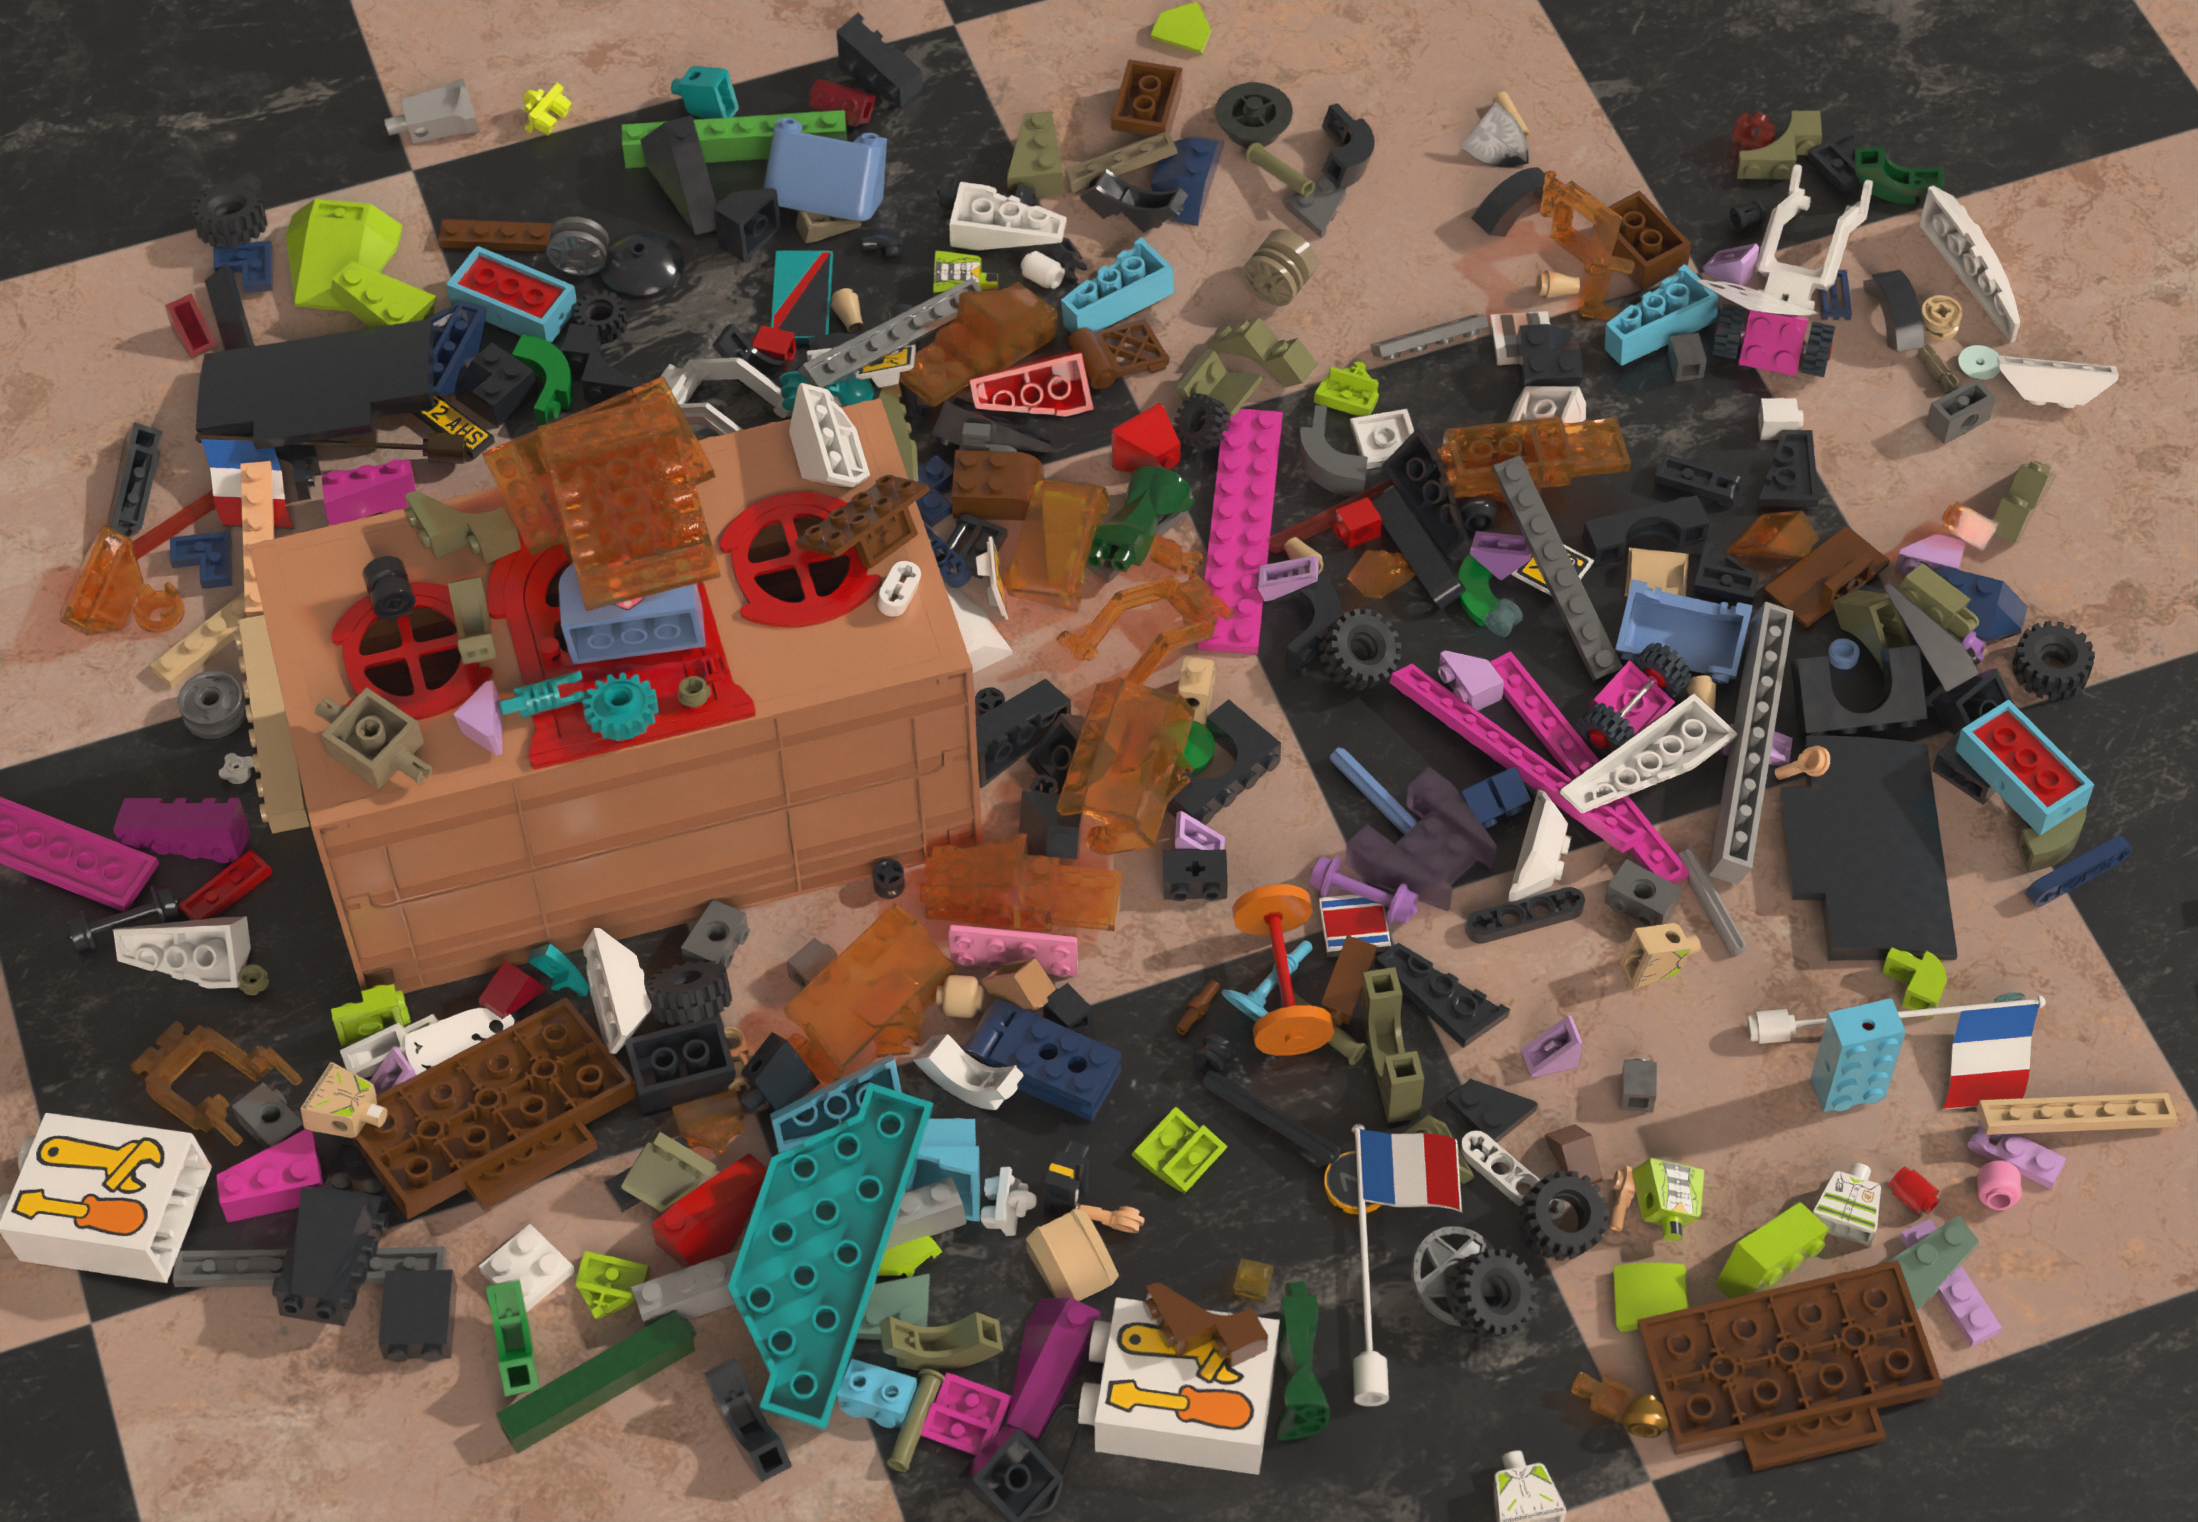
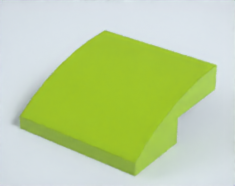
[1132,1107,1227,1194]
[1613,1262,1688,1332]

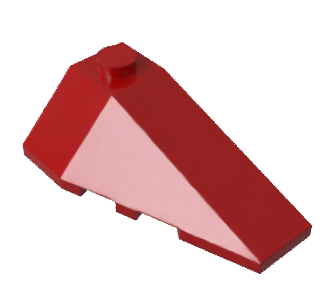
[968,351,1094,416]
[652,1153,768,1268]

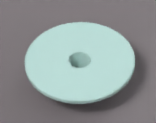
[1958,345,2001,380]

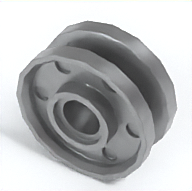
[546,217,609,275]
[177,671,246,739]

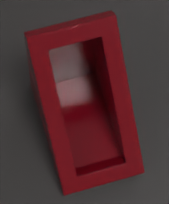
[165,293,217,358]
[478,960,546,1019]

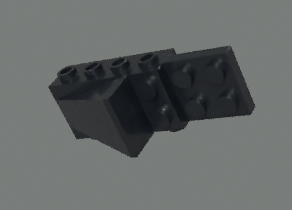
[272,1144,392,1327]

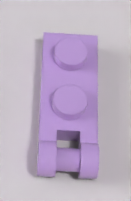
[1967,1120,2067,1189]

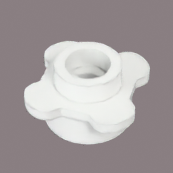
[219,753,254,784]

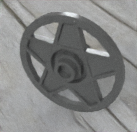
[1411,1226,1497,1326]

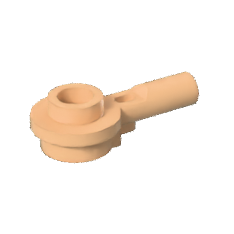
[1775,746,1830,780]
[1609,1165,1636,1231]
[1079,1205,1144,1233]

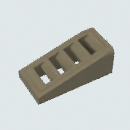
[796,210,861,243]

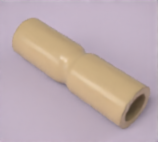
[1493,92,1530,139]

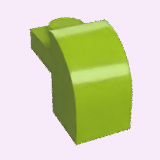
[1882,947,1947,1019]

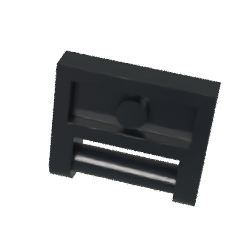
[936,513,1008,579]

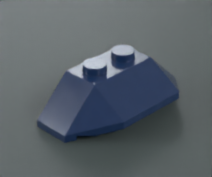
[1150,136,1224,226]
[429,300,486,396]
[1933,566,2028,642]

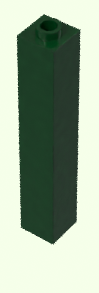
[496,1310,697,1454]

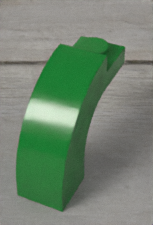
[512,333,574,429]
[486,1278,539,1396]

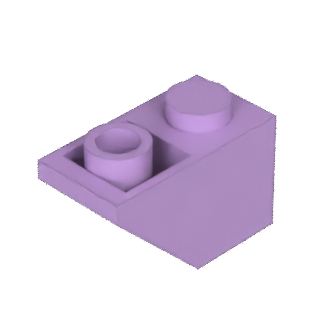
[1895,534,1966,576]
[1437,650,1504,711]

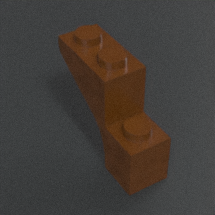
[1143,1283,1268,1368]

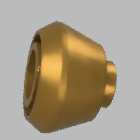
[1621,1395,1669,1438]

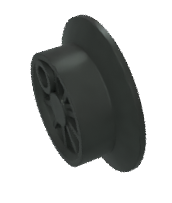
[1215,82,1293,148]

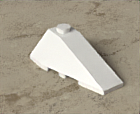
[950,182,1067,250]
[113,916,251,989]

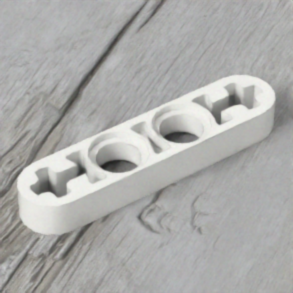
[1461,1131,1565,1226]

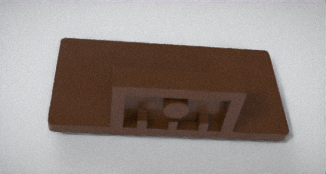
[795,475,930,568]
[1764,526,1890,627]

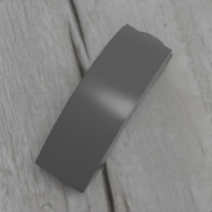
[1299,405,1368,498]

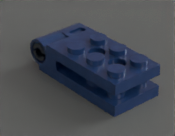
[963,999,1121,1122]

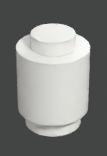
[1021,251,1065,289]

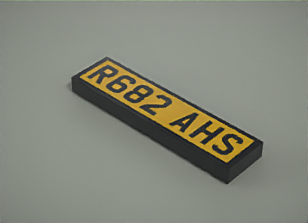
[411,395,495,459]

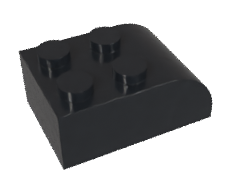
[625,1016,736,1114]

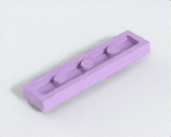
[1900,1219,2002,1347]

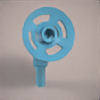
[1221,941,1312,1021]

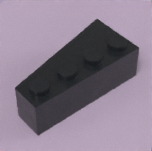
[976,678,1071,788]

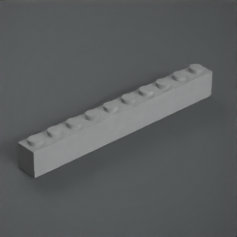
[1708,602,1794,885]
[632,1177,967,1327]

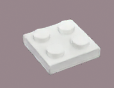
[479,1224,575,1312]

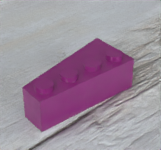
[113,798,251,863]

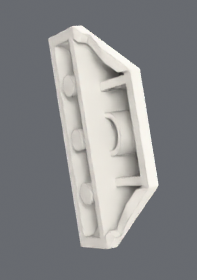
[1997,355,2119,408]
[789,383,870,487]
[1508,789,1571,903]
[583,928,651,1054]

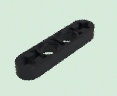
[1466,887,1585,944]

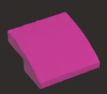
[921,1373,1012,1456]

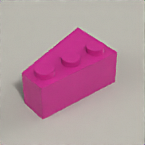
[321,459,417,525]
[216,1129,324,1223]

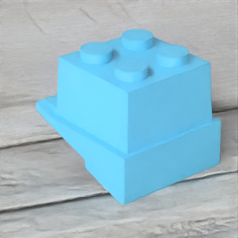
[905,1118,980,1221]

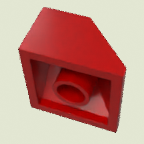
[1112,403,1180,472]

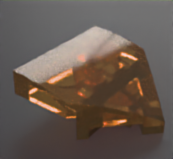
[672,1089,744,1156]

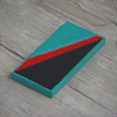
[771,251,833,344]

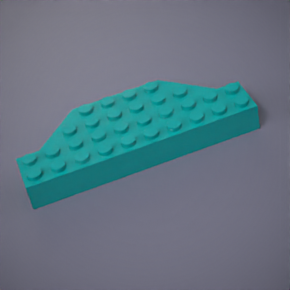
[728,1082,933,1433]

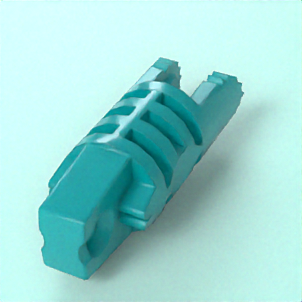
[498,671,588,718]

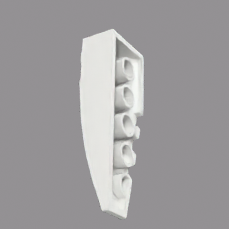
[1919,186,2020,343]
[943,581,1013,673]
[1560,694,1738,814]

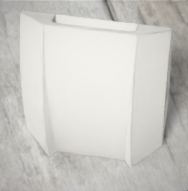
[1504,386,1586,446]

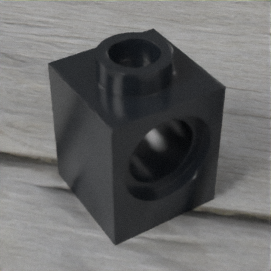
[1043,982,1093,1034]

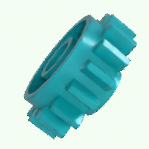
[583,673,659,741]

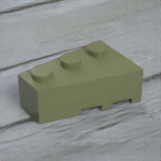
[1007,111,1063,198]

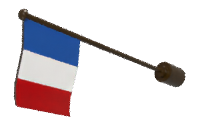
[195,432,467,529]

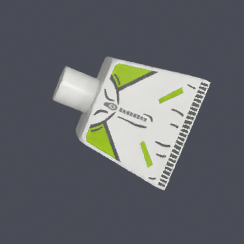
[1493,1451,1566,1522]

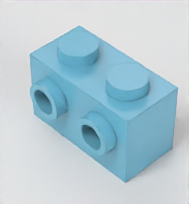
[837,1359,917,1428]

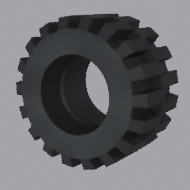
[1518,1170,1610,1261]

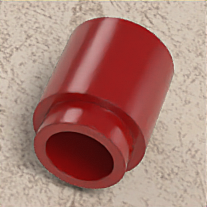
[1888,1167,1940,1215]

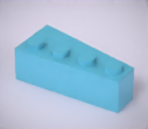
[1061,237,1175,333]
[1605,264,1718,366]
[770,1054,902,1152]

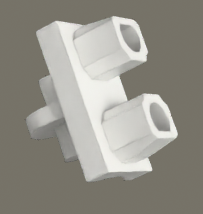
[981,1167,1037,1236]

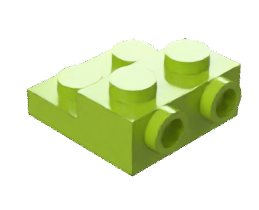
[331,984,411,1049]

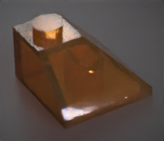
[1727,510,1819,559]

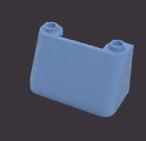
[764,118,887,221]
[1615,579,1753,684]

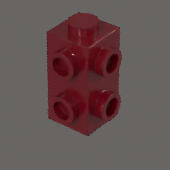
[809,80,876,127]

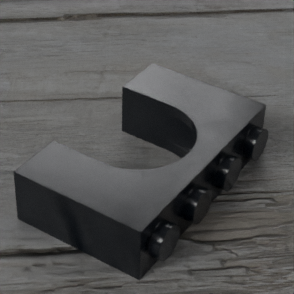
[1790,645,1927,736]
[1140,699,1281,825]

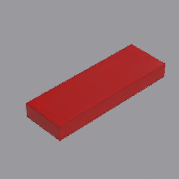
[177,849,273,921]

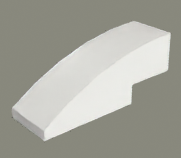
[340,1014,438,1078]

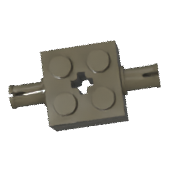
[315,687,432,790]

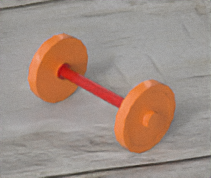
[1232,884,1335,1056]

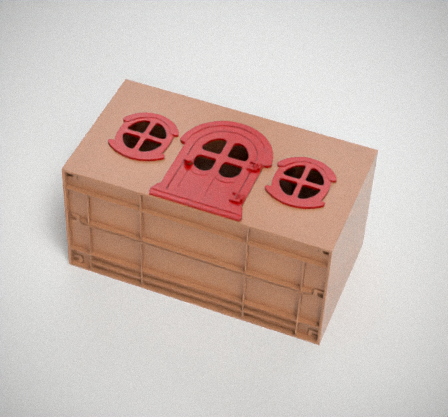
[249,398,983,994]

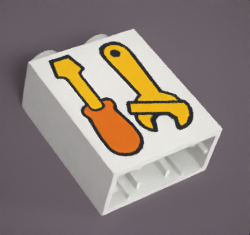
[0,1113,212,1283]
[1078,1298,1279,1475]

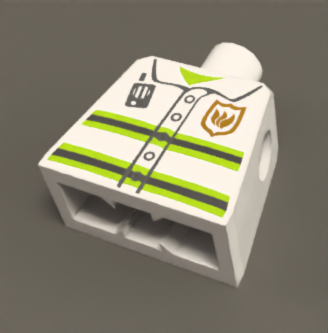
[1813,1163,1881,1247]

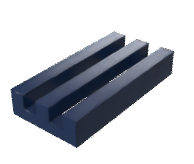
[1819,270,1852,320]

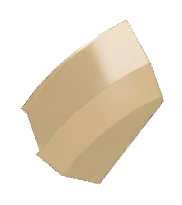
[1026,1209,1119,1301]

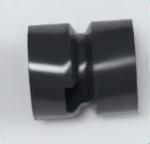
[362,556,416,619]

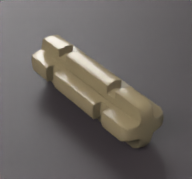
[1917,344,1959,393]

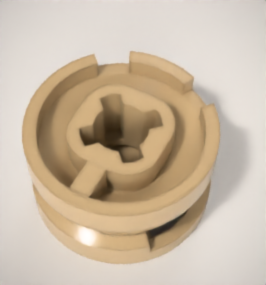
[1921,295,1962,341]

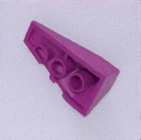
[1007,1298,1100,1440]

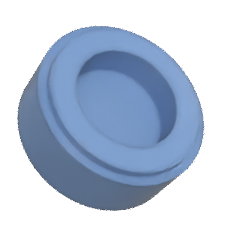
[1828,638,1860,669]

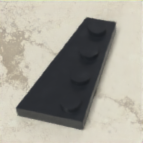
[1374,942,1511,1048]

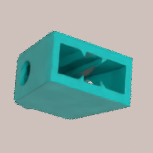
[671,66,739,119]

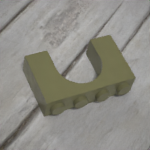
[1360,967,1424,1124]

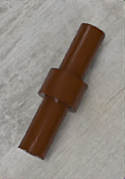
[1175,980,1220,1035]

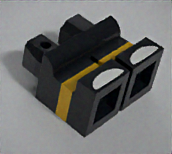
[1044,1141,1089,1218]

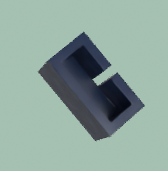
[1452,766,1531,830]

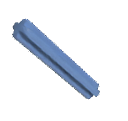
[1330,747,1421,838]

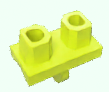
[523,83,572,135]

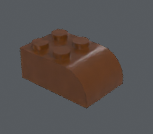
[1111,59,1183,137]
[1593,190,1691,290]
[952,450,1045,521]

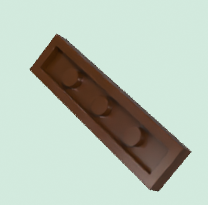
[438,219,553,252]

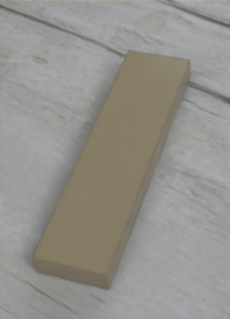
[1064,131,1178,193]

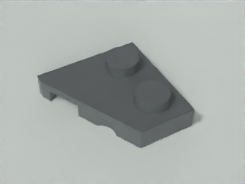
[1285,175,1346,238]

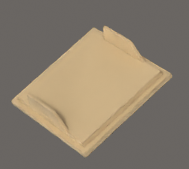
[1625,548,1689,597]

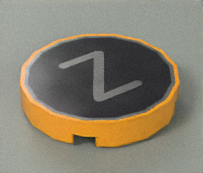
[1324,1151,1382,1214]

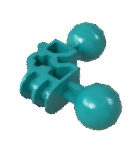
[780,369,874,411]

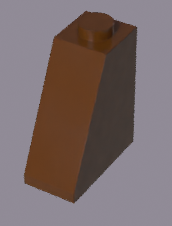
[1320,935,1377,1025]

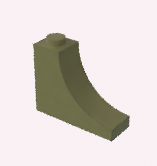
[1832,590,1911,671]

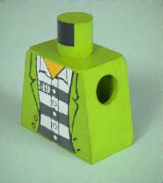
[933,251,998,297]
[1632,1158,1704,1242]

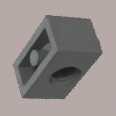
[1926,378,1996,444]
[1605,859,1682,927]
[681,899,750,969]
[232,1082,305,1150]

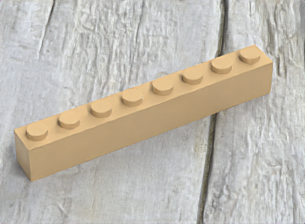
[235,615,309,834]

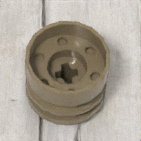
[1242,229,1318,306]

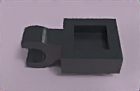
[1046,237,1087,282]

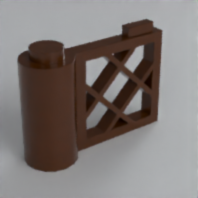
[1067,319,1169,389]

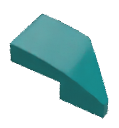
[527,944,589,996]

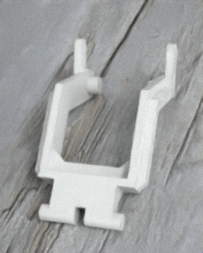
[1756,164,1873,311]
[639,358,793,435]

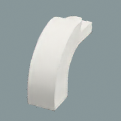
[912,1034,1023,1110]

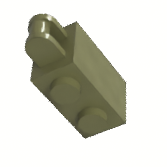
[1899,563,1979,637]

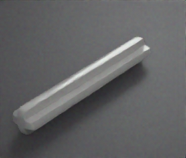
[1678,848,1747,956]

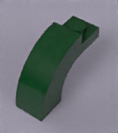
[1855,146,1945,204]

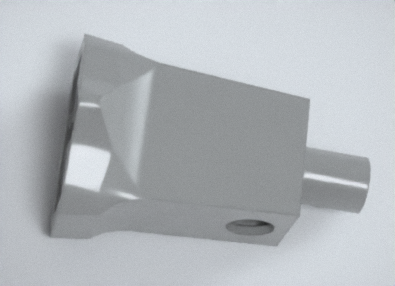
[384,79,479,144]

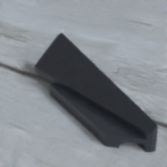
[102,422,162,550]

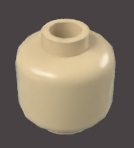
[936,975,984,1018]

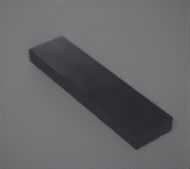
[205,265,255,351]

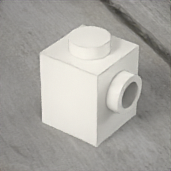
[1758,398,1803,440]

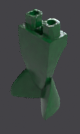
[1086,466,1195,572]
[1276,1281,1330,1440]

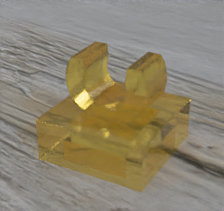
[1233,1258,1274,1301]

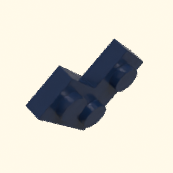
[214,241,273,294]
[916,455,954,528]
[170,531,232,589]

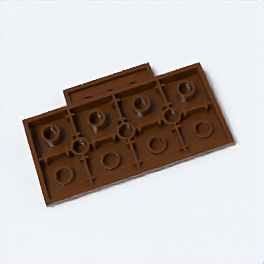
[351,997,636,1220]
[1637,1260,1943,1472]

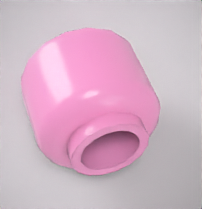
[1977,1161,2022,1210]

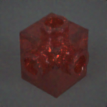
[1731,111,1776,151]

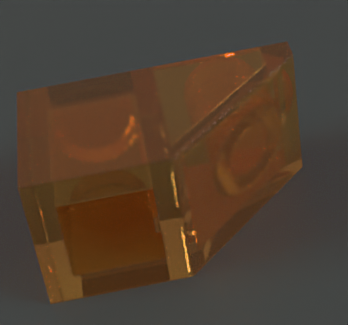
[1942,501,1999,550]
[1346,550,1416,599]

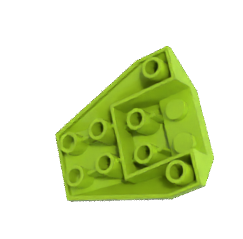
[286,199,403,312]

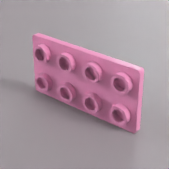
[948,925,1078,977]

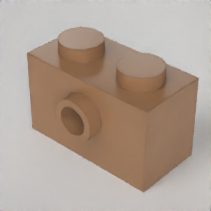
[981,957,1056,1011]

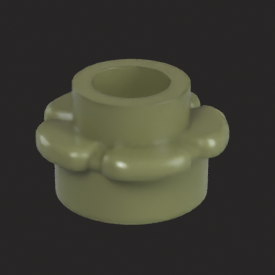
[677,676,711,707]
[238,965,269,995]

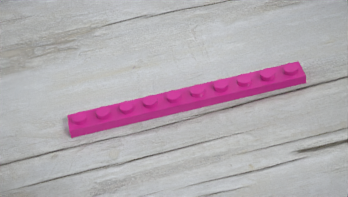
[1490,651,1689,884]
[1389,664,1645,853]

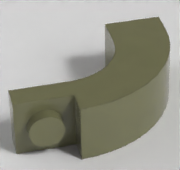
[448,575,497,664]
[2017,806,2087,872]
[880,1312,1003,1371]

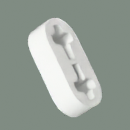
[877,561,921,617]

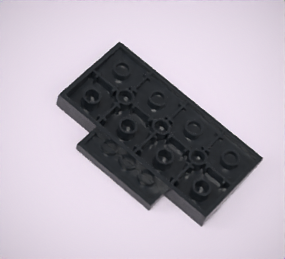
[196,319,434,450]
[1779,736,1958,961]

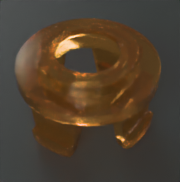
[133,582,185,633]

